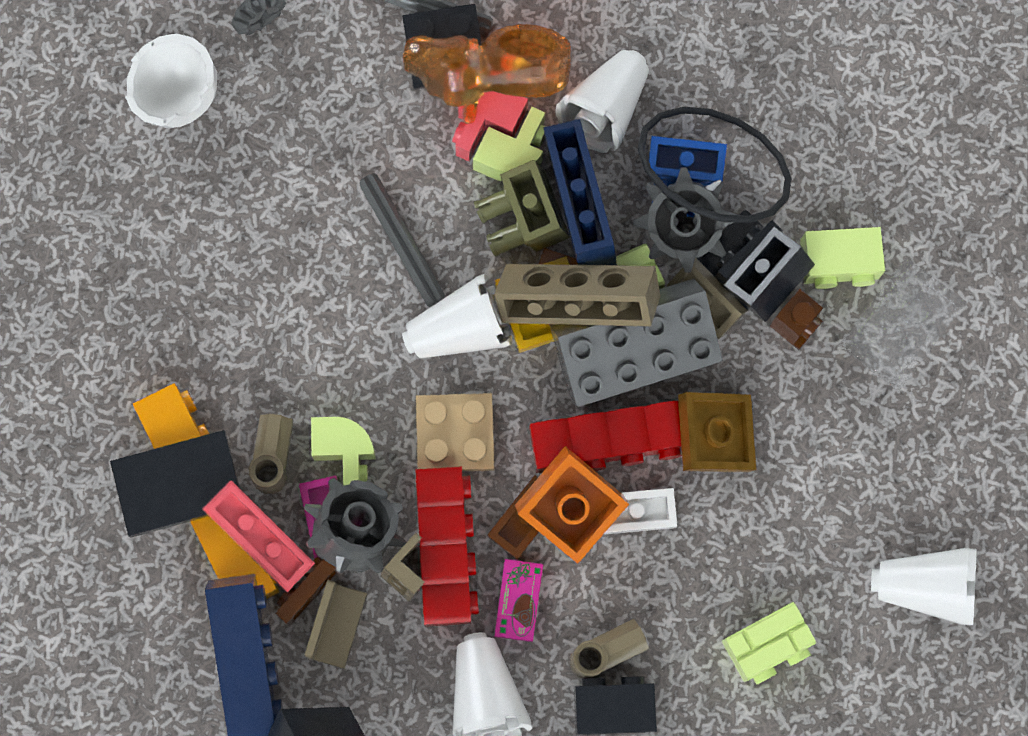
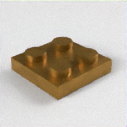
[678,392,756,472]

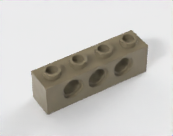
[494,264,661,326]

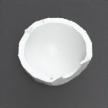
[125,33,217,129]

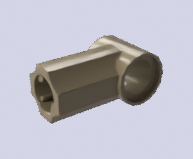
[249,414,294,495]
[570,619,649,679]

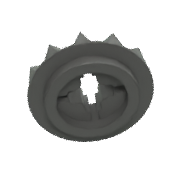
[232,0,286,35]

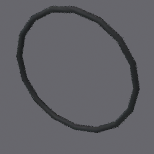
[637,107,792,223]

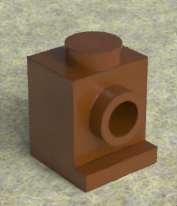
[770,289,823,350]

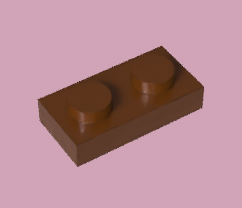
[487,475,539,560]
[275,557,338,626]

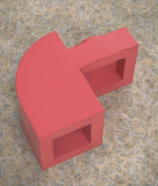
[452,86,528,162]

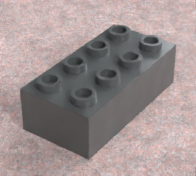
[549,278,723,407]

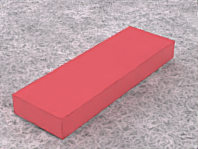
[202,480,315,592]

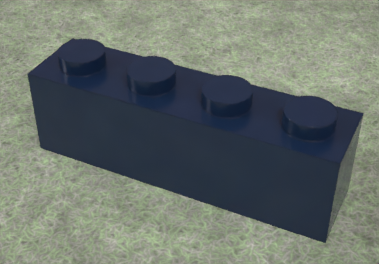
[543,119,617,265]
[205,574,283,736]

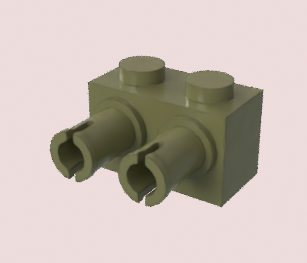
[474,160,570,257]

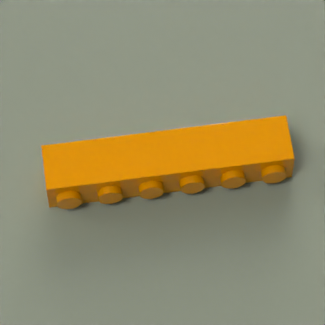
[133,383,280,599]

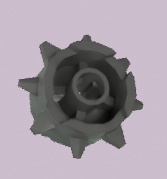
[633,167,738,273]
[304,478,407,573]

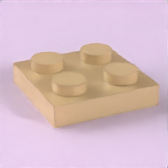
[416,393,494,472]

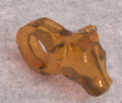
[402,24,571,124]

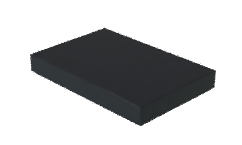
[110,430,240,538]

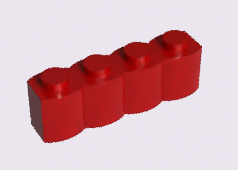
[529,400,682,473]
[415,466,479,627]

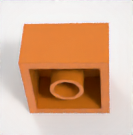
[515,446,629,564]

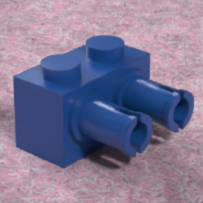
[649,136,727,217]

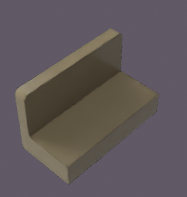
[380,533,425,602]
[304,580,368,669]

